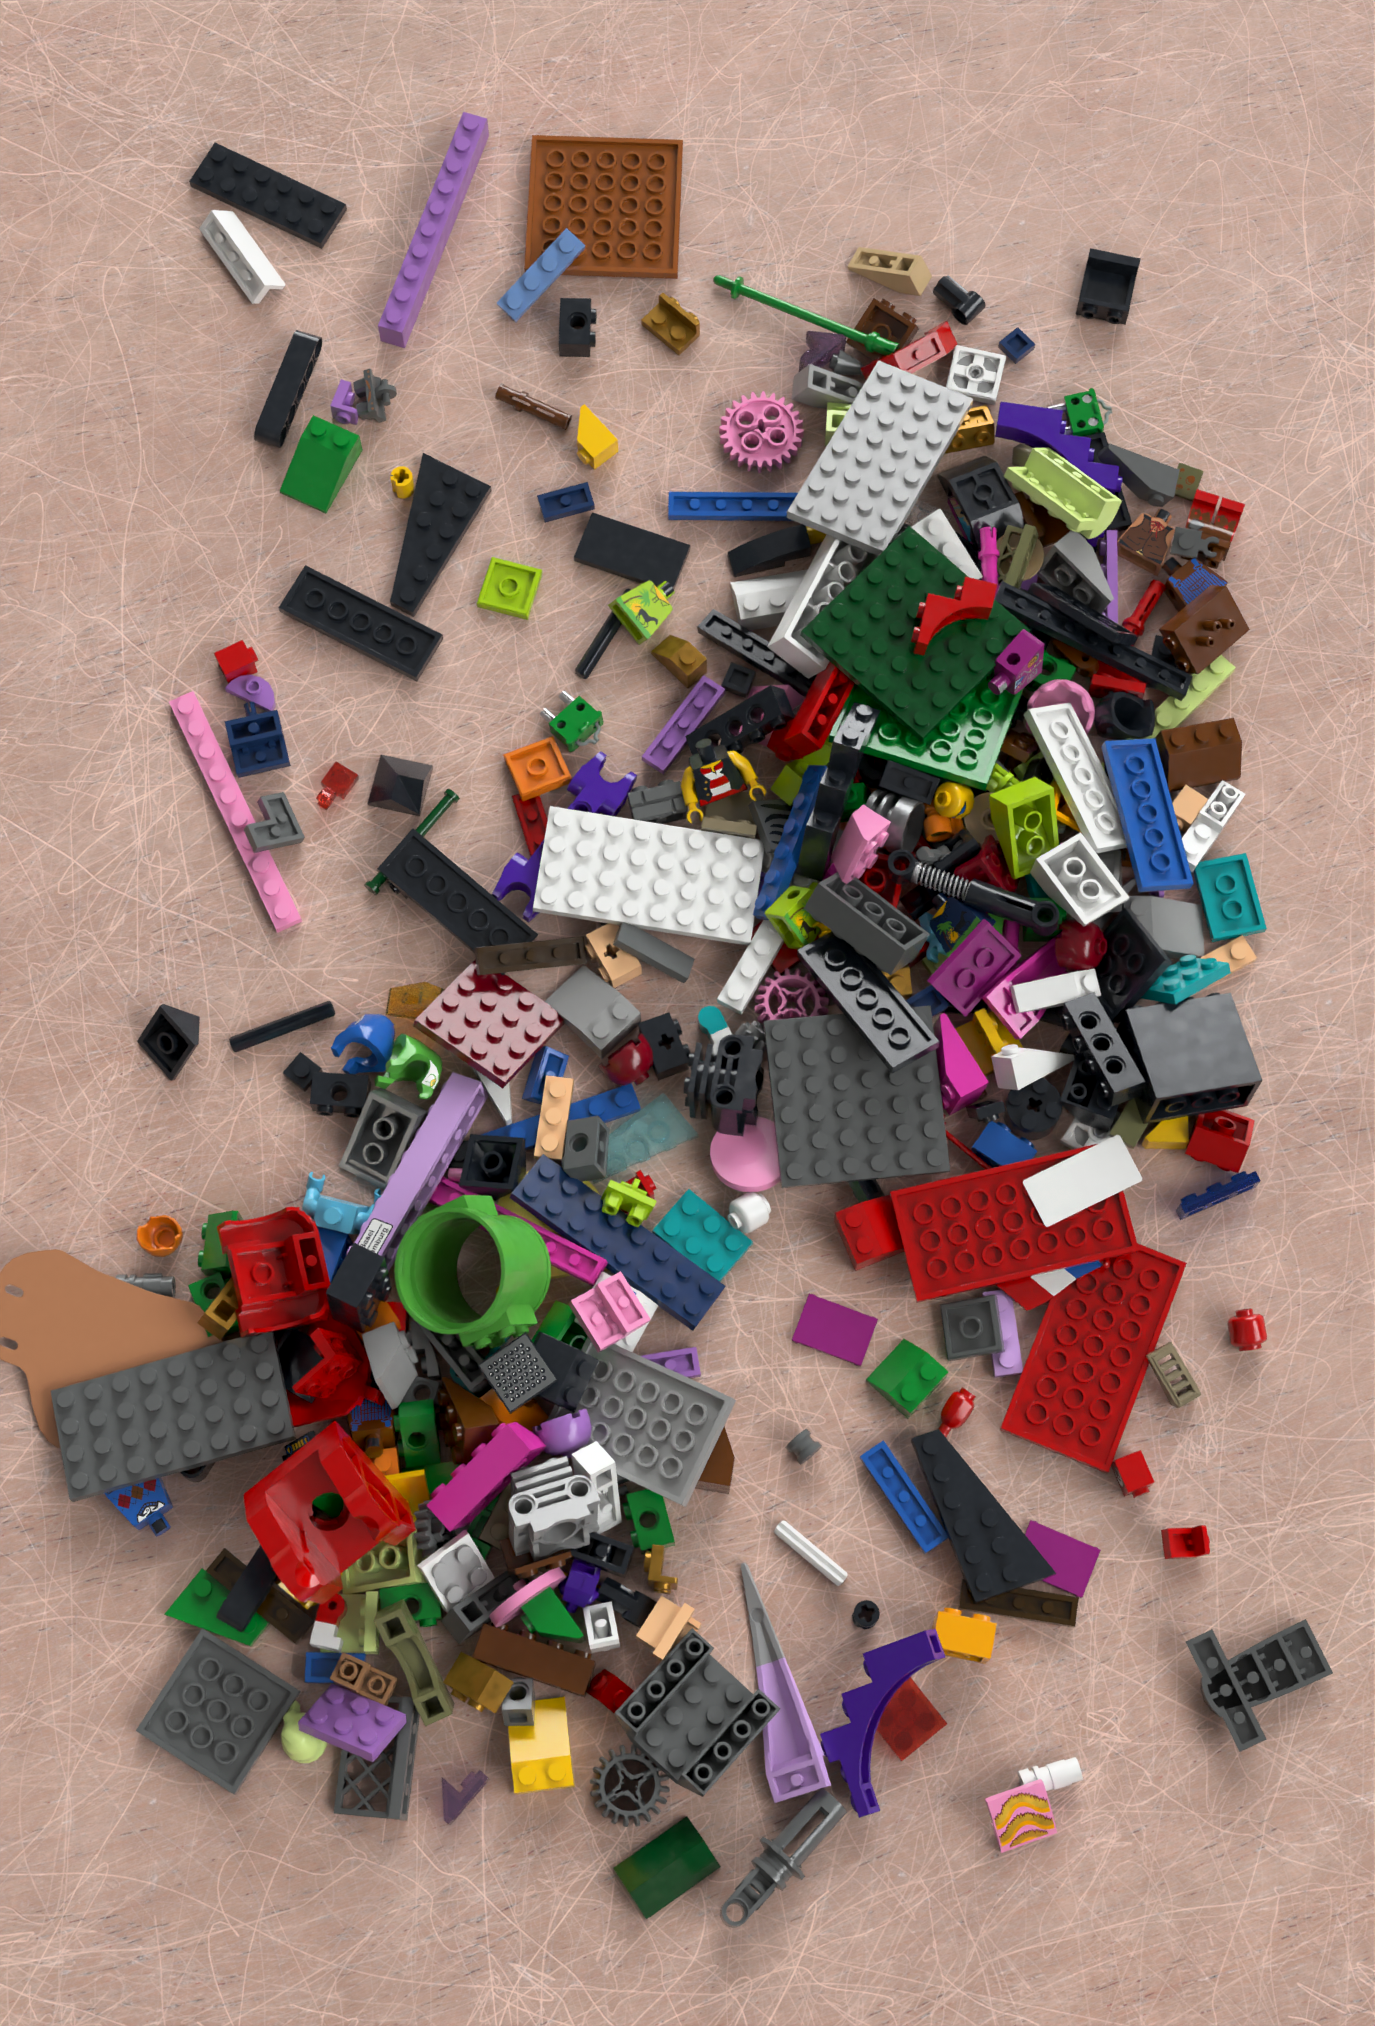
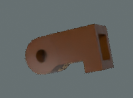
[1052,639,1100,678]

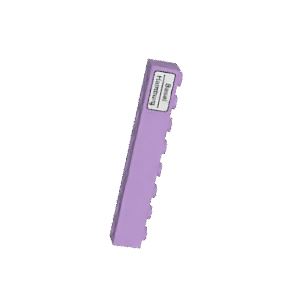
[346,1072,489,1272]

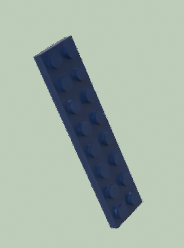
[510,1154,726,1331]

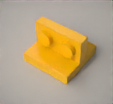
[955,1008,1023,1076]

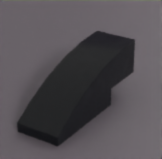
[728,524,811,577]

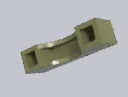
[374,1599,455,1727]

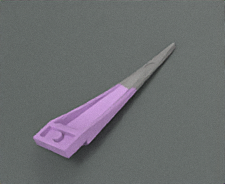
[741,1563,831,1803]

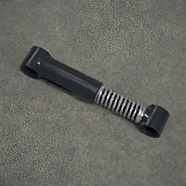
[888,849,1059,936]

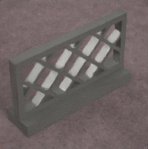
[334,1696,420,1821]

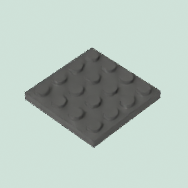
[136,1628,301,1795]

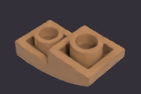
[330,1652,399,1706]

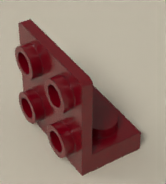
[954,834,1021,914]

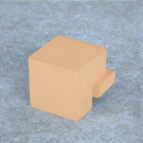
[636,1595,701,1661]

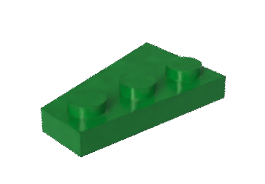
[164,1568,270,1647]

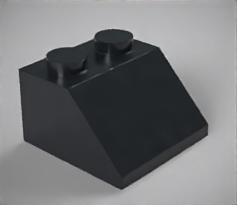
[533,1331,599,1413]

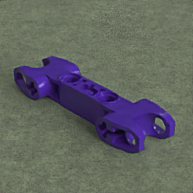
[492,751,637,923]

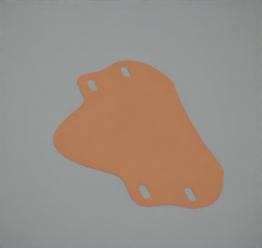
[0,1249,223,1448]

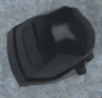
[1094,691,1155,740]

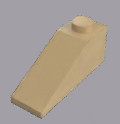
[847,247,932,296]

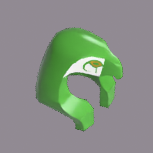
[374,1034,442,1099]

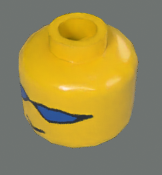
[934,782,974,819]

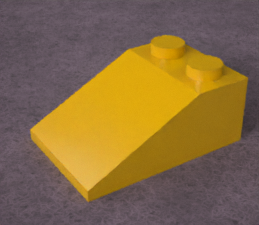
[508,1697,575,1795]

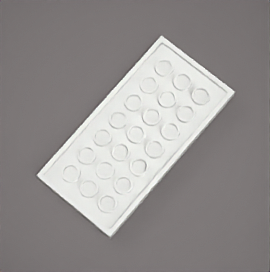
[533,806,764,946]

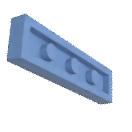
[497,228,586,322]

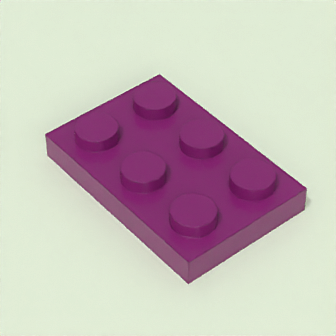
[927,919,1022,1017]

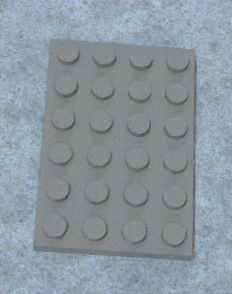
[547,1337,736,1507]

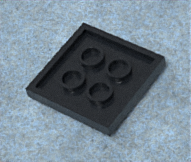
[1094,907,1172,1023]

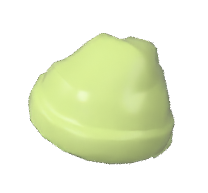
[281,1700,327,1763]

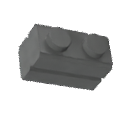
[628,780,688,824]

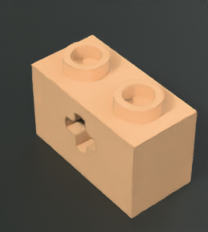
[585,923,642,988]

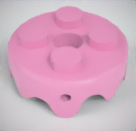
[1026,679,1095,735]

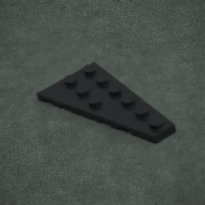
[390,453,492,617]
[911,1429,1056,1604]

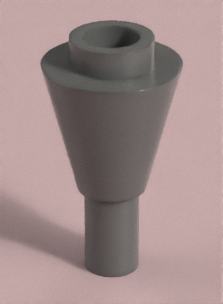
[829,349,865,376]

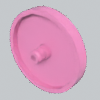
[710,1117,781,1192]
[489,1567,566,1627]

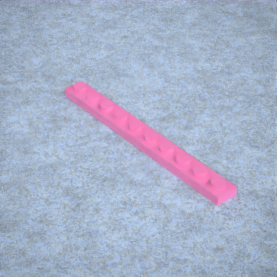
[169,691,302,933]

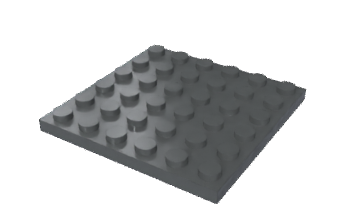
[763,1005,950,1189]

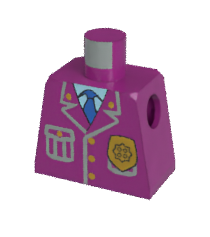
[988,629,1045,695]

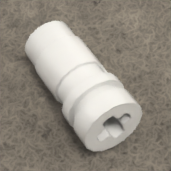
[1018,1757,1083,1791]

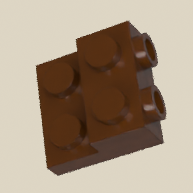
[846,298,919,361]

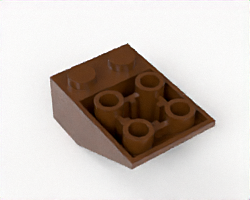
[436,1377,499,1466]
[695,1426,735,1494]

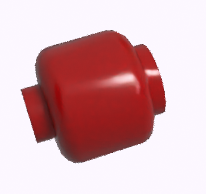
[1227,1308,1267,1351]

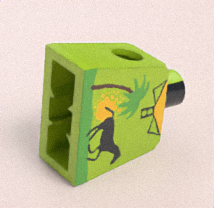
[608,580,675,645]
[764,882,820,949]

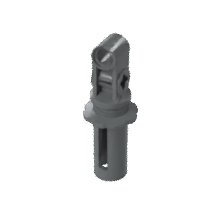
[720,1788,847,1928]

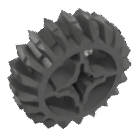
[590,1744,670,1827]

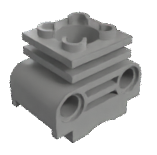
[508,1456,600,1562]

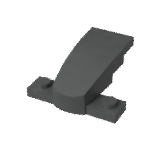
[1186,1619,1333,1752]

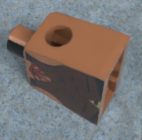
[1117,509,1175,577]

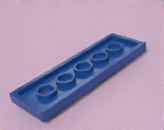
[1101,738,1194,892]

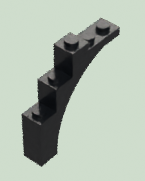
[796,702,880,882]

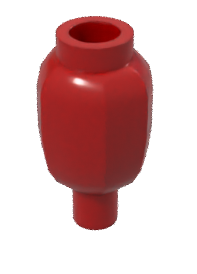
[938,1387,976,1437]

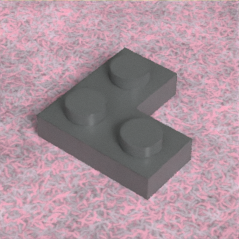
[244,792,305,853]

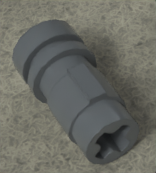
[116,1273,176,1298]

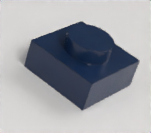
[998,327,1035,364]

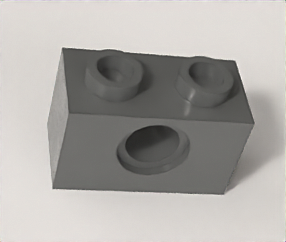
[562,1116,610,1182]

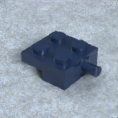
[224,702,291,778]

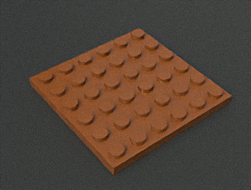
[524,135,683,279]

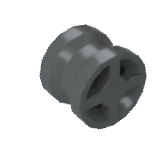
[785,1429,822,1465]

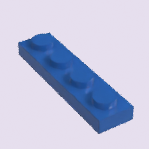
[859,1440,948,1554]

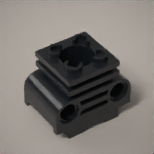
[684,1034,764,1136]

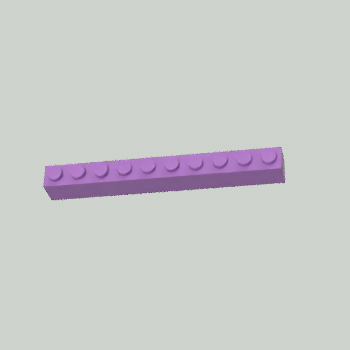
[378,112,489,348]

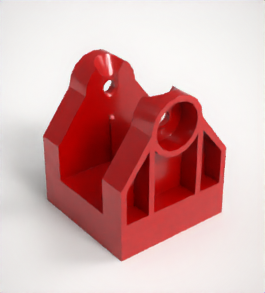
[243,1421,416,1604]

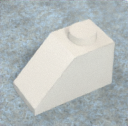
[583,1601,620,1653]

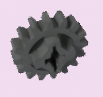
[414,1500,457,1558]

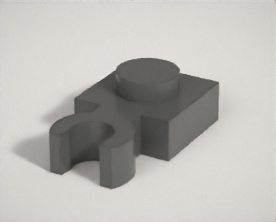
[1170,527,1220,558]

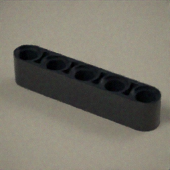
[254,330,322,448]
[216,1509,317,1633]

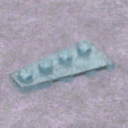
[591,1093,698,1184]

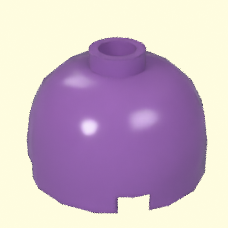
[532,1409,592,1458]

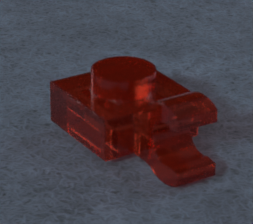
[316,762,359,810]

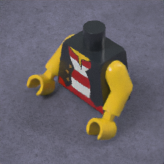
[681,739,766,824]

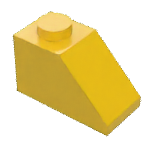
[577,404,618,470]

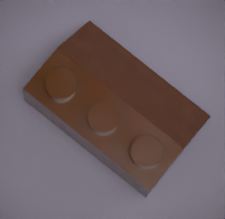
[1155,718,1242,792]

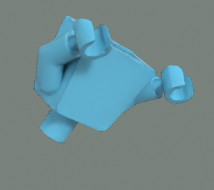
[302,1172,382,1235]

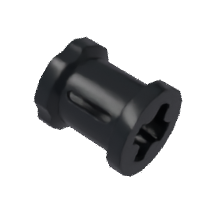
[852,1600,880,1630]

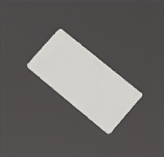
[1023,1135,1142,1227]

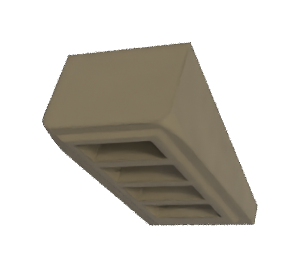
[1146,1342,1201,1408]

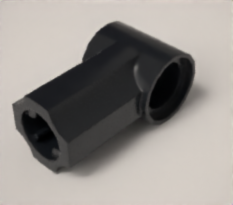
[933,275,986,325]
[596,1577,657,1628]

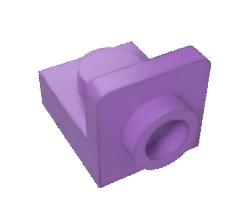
[330,379,359,425]

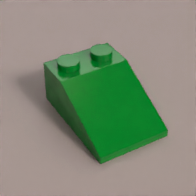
[280,415,363,514]

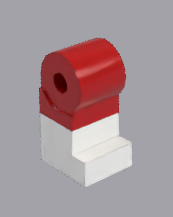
[309,1594,347,1653]

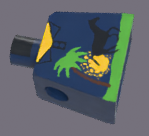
[929,893,996,957]

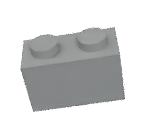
[361,1322,418,1410]

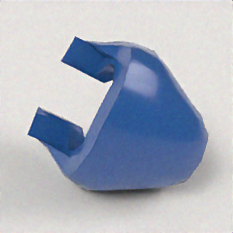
[331,1014,395,1074]

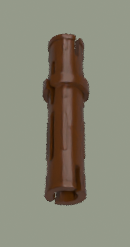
[495,384,572,430]

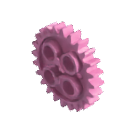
[719,391,804,473]

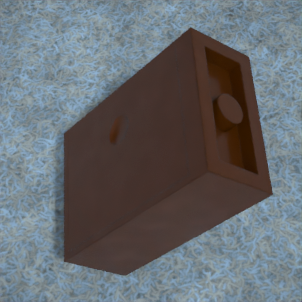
[1159,585,1250,674]

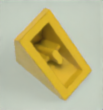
[1142,1116,1189,1149]

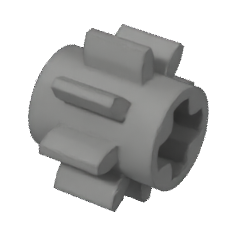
[735,1021,766,1052]

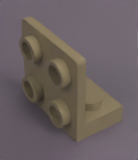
[701,792,763,839]

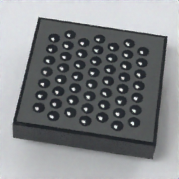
[477,1332,559,1414]

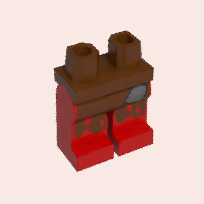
[1181,489,1245,569]

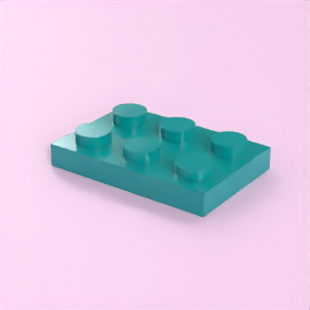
[1193,853,1267,942]
[1141,955,1231,1004]
[652,1189,753,1282]

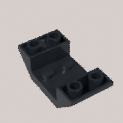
[937,456,1025,553]

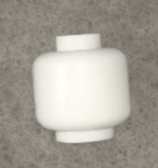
[728,1192,771,1233]

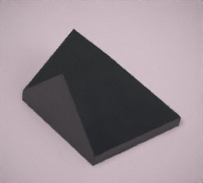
[367,755,433,816]
[137,1004,200,1081]
[459,1134,527,1201]

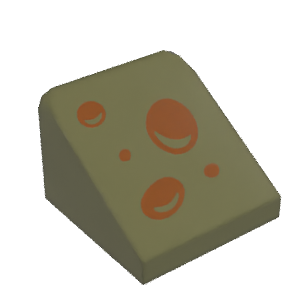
[1175,463,1203,501]

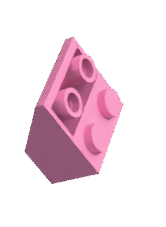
[831,805,891,884]

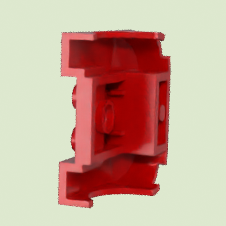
[217,1206,331,1338]

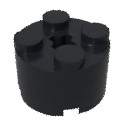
[1003,1078,1062,1140]

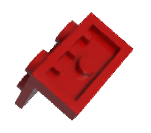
[1088,660,1146,699]
[292,1328,364,1398]

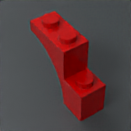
[911,576,997,656]

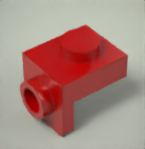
[1161,1525,1210,1559]
[587,1669,634,1713]

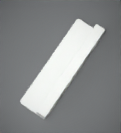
[199,210,285,304]

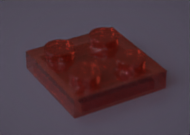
[876,1677,947,1762]

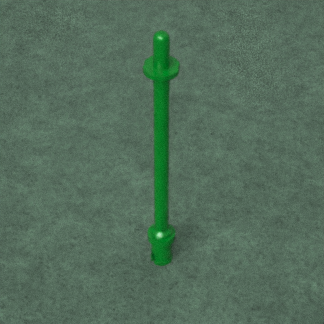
[713,275,900,356]

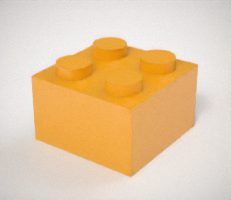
[932,1608,997,1664]

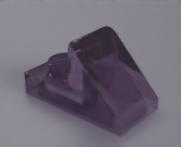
[799,331,846,372]
[442,1770,490,1825]

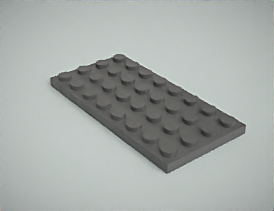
[51,1331,296,1502]

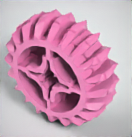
[754,968,829,1027]

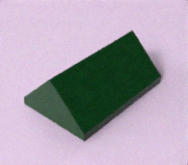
[613,1816,721,1919]

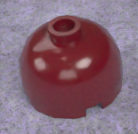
[1055,918,1107,973]
[598,1033,653,1086]

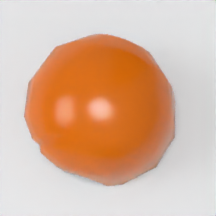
[136,1215,183,1257]

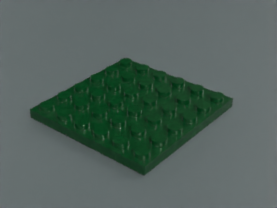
[800,526,1030,742]

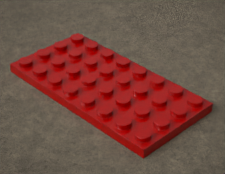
[890,1144,1139,1303]
[1000,1243,1187,1474]

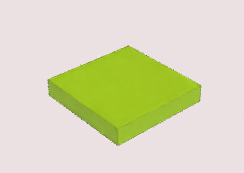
[477,557,543,620]

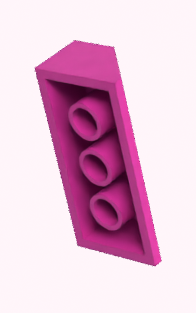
[426,1422,546,1531]

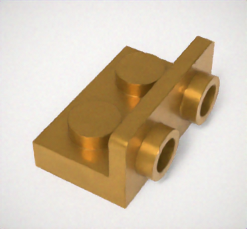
[641,292,700,355]
[945,405,995,454]

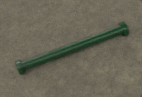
[364,789,460,895]

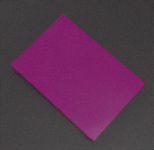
[792,1293,878,1367]
[1025,1520,1101,1598]

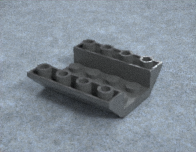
[614,1628,780,1797]

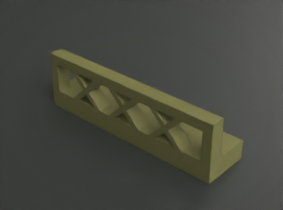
[997,524,1039,590]

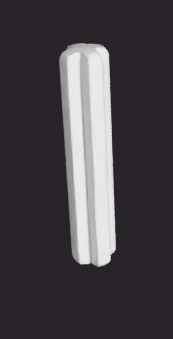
[774,1521,848,1586]

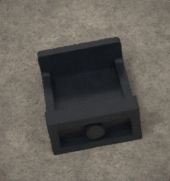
[1076,248,1141,325]

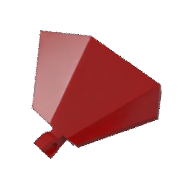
[286,1314,386,1428]

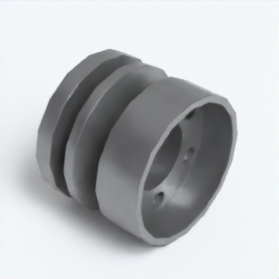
[865,789,925,853]

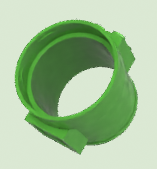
[394,1195,551,1350]

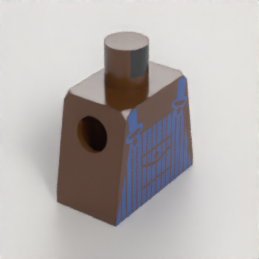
[1162,557,1228,612]
[346,1399,399,1458]

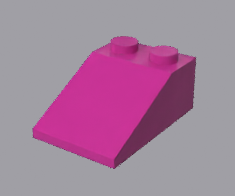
[933,1013,989,1116]

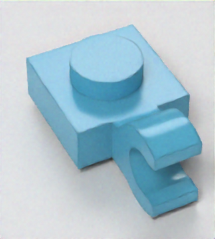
[919,912,947,963]

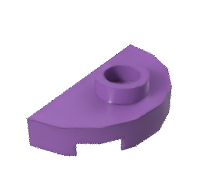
[225,675,276,712]

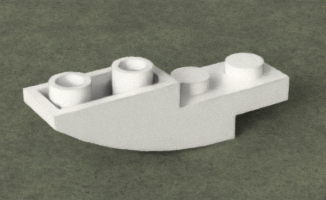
[1182,780,1245,872]

